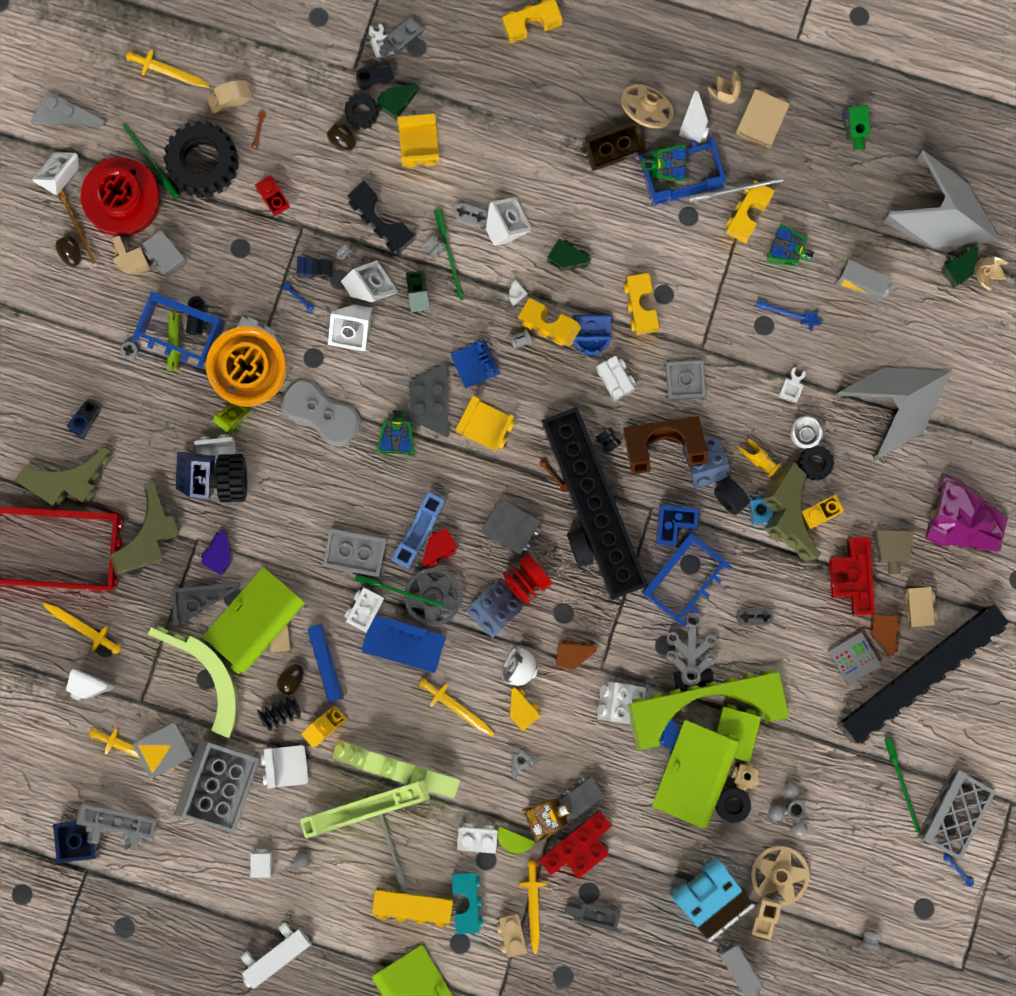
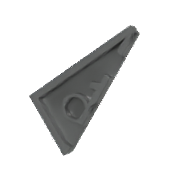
[171,583,240,626]

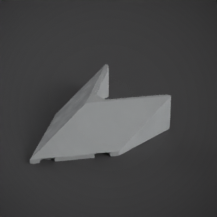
[883,150,1001,249]
[835,367,952,461]

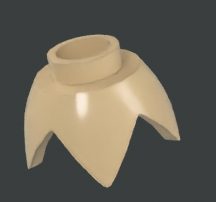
[707,70,741,104]
[975,257,1008,291]

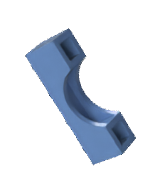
[391,492,446,570]

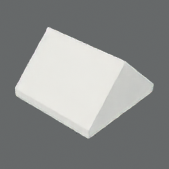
[32,153,79,196]

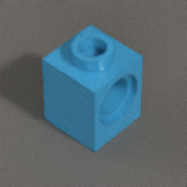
[749,496,772,525]

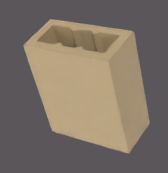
[736,89,790,149]

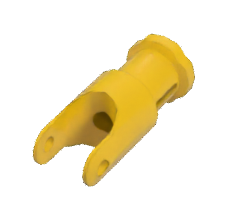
[739,439,781,478]

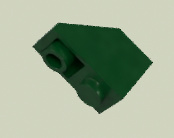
[547,239,591,272]
[941,246,979,288]

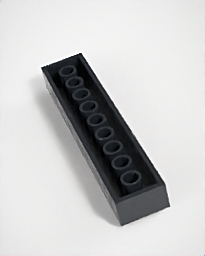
[541,407,648,601]
[837,604,1009,744]

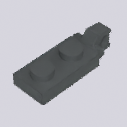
[379,17,424,58]
[564,903,620,931]

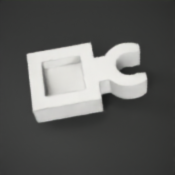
[368,24,394,58]
[779,367,806,404]

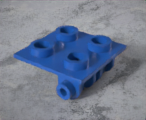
[450,340,500,389]

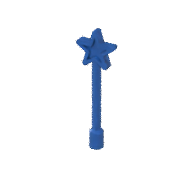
[756,300,822,332]

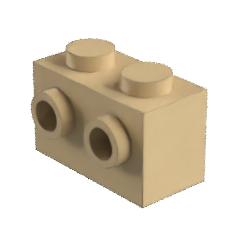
[905,587,937,628]
[496,912,527,958]

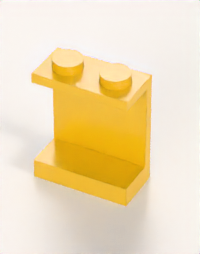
[397,114,439,168]
[456,396,516,452]

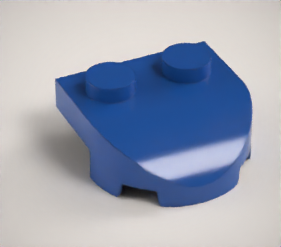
[572,315,611,355]

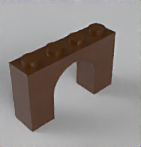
[623,416,708,475]

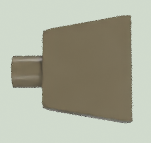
[874,531,914,574]

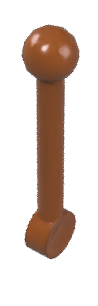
[251,111,266,149]
[539,460,567,492]

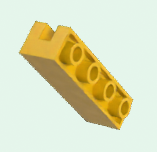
[372,889,453,927]

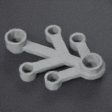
[666,612,717,686]

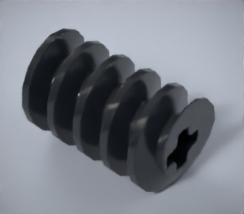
[257,695,301,731]

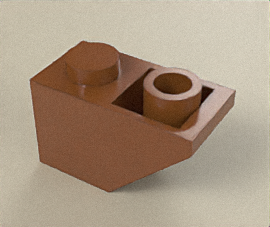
[870,614,900,656]
[556,640,597,669]

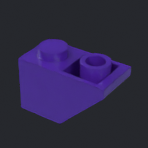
[201,530,233,576]

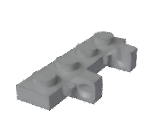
[76,804,156,852]

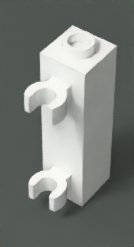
[240,922,312,989]

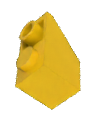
[801,494,844,531]
[510,687,540,731]
[301,705,348,749]

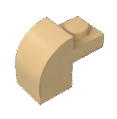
[206,80,253,115]
[112,236,150,274]
[751,897,782,940]

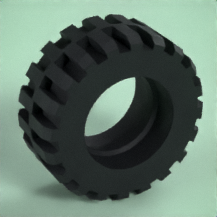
[164,121,239,198]

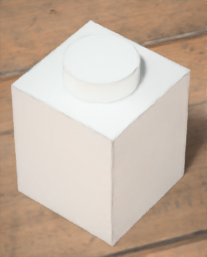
[250,849,272,878]

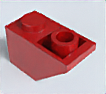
[255,175,290,217]
[422,528,458,568]

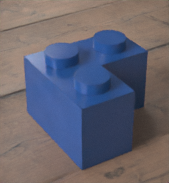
[655,505,699,547]

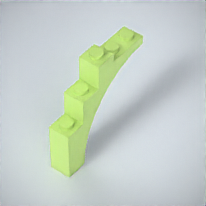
[332,740,460,798]

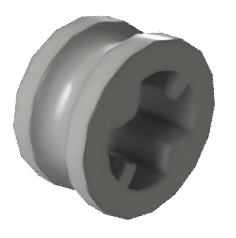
[336,243,355,261]
[120,342,139,360]

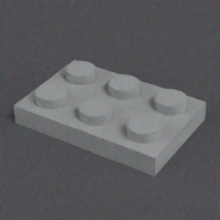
[322,529,387,577]

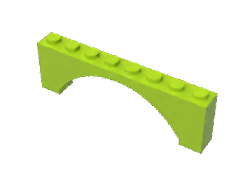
[627,670,789,751]

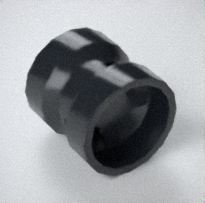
[595,427,622,454]

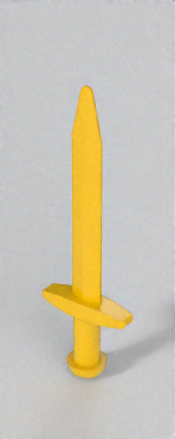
[126,49,210,88]
[43,603,121,654]
[419,678,494,736]
[89,728,174,770]
[518,860,548,954]

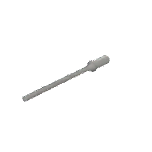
[689,178,783,202]
[379,814,408,891]

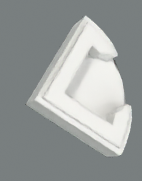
[509,280,528,307]

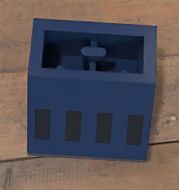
[176,452,216,499]

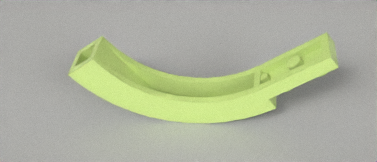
[148,626,238,738]
[300,780,430,839]

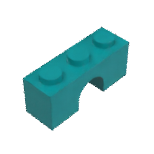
[452,872,483,934]

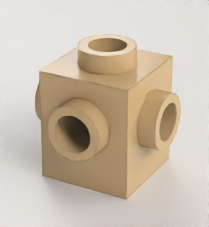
[731,762,761,791]

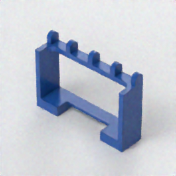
[638,136,726,206]
[132,292,225,369]
[642,533,733,627]

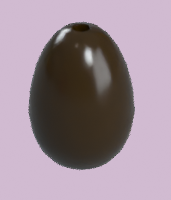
[327,123,356,151]
[56,235,81,267]
[277,664,304,695]

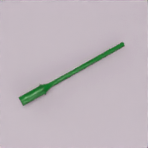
[122,123,180,199]
[434,209,464,301]
[355,574,445,608]
[884,737,920,832]

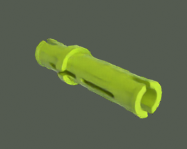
[167,313,181,371]

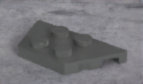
[409,364,448,437]

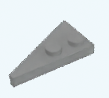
[30,91,107,127]

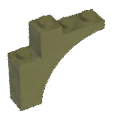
[15,446,112,508]
[762,463,821,561]
[110,482,180,575]

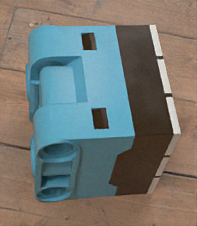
[669,857,754,943]

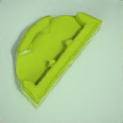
[497,826,535,854]

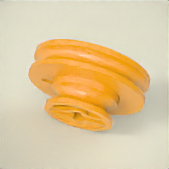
[206,326,287,407]

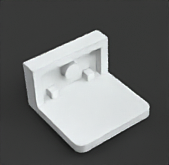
[597,681,646,724]
[261,745,308,789]

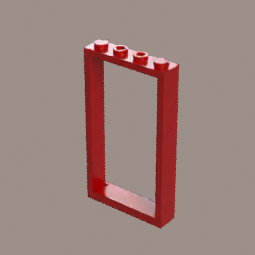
[0,507,123,592]

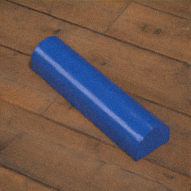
[307,624,343,703]

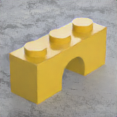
[502,0,563,44]
[726,180,775,244]
[623,273,659,335]
[518,298,581,347]

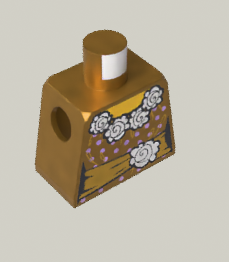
[521,798,572,843]

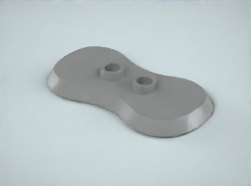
[280,378,361,447]

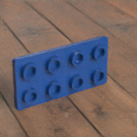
[361,615,446,673]

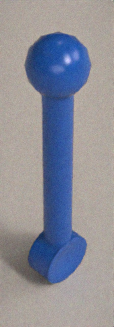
[283,283,314,312]
[943,854,974,887]

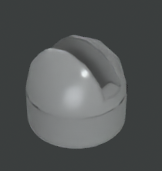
[293,854,310,869]

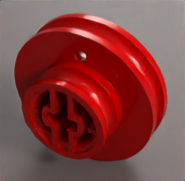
[80,157,161,237]

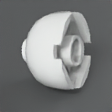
[502,646,538,686]

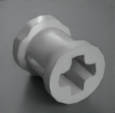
[509,328,532,351]

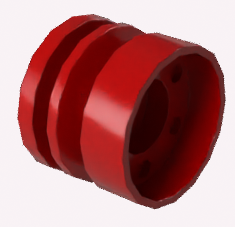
[502,553,553,605]

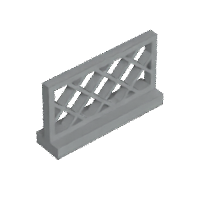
[917,768,996,860]

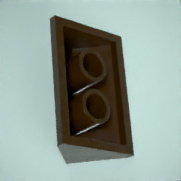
[583,120,645,171]

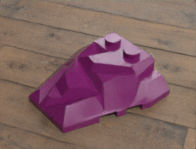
[925,473,1008,552]

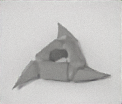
[507,744,543,781]

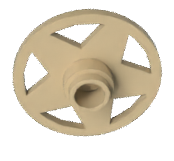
[620,84,674,128]
[751,846,810,905]

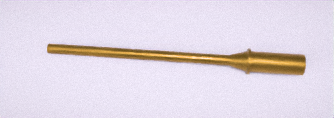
[58,189,96,264]

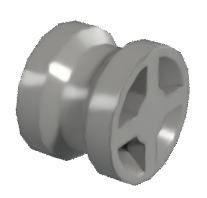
[422,234,446,258]
[860,930,882,951]

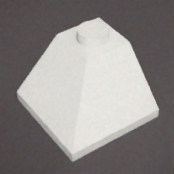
[679,91,709,143]
[486,197,532,246]
[341,260,398,302]
[328,305,372,352]
[66,669,114,701]

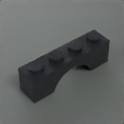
[347,181,415,255]

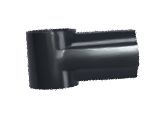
[356,63,394,90]
[186,296,208,336]
[674,669,714,691]

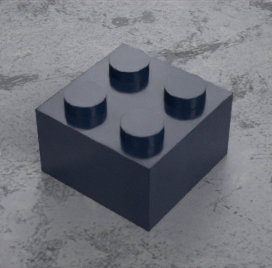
[53,821,100,863]

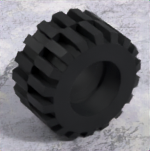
[216,454,247,503]

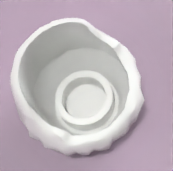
[790,416,823,449]

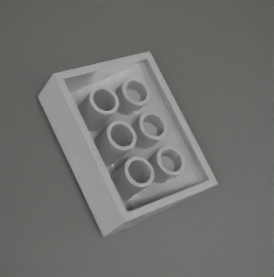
[174,739,260,833]

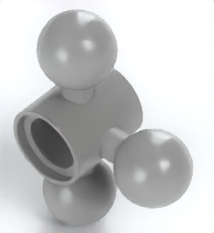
[769,782,807,837]

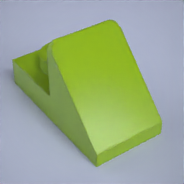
[212,403,250,433]

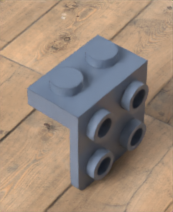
[682,437,731,489]
[466,581,523,639]

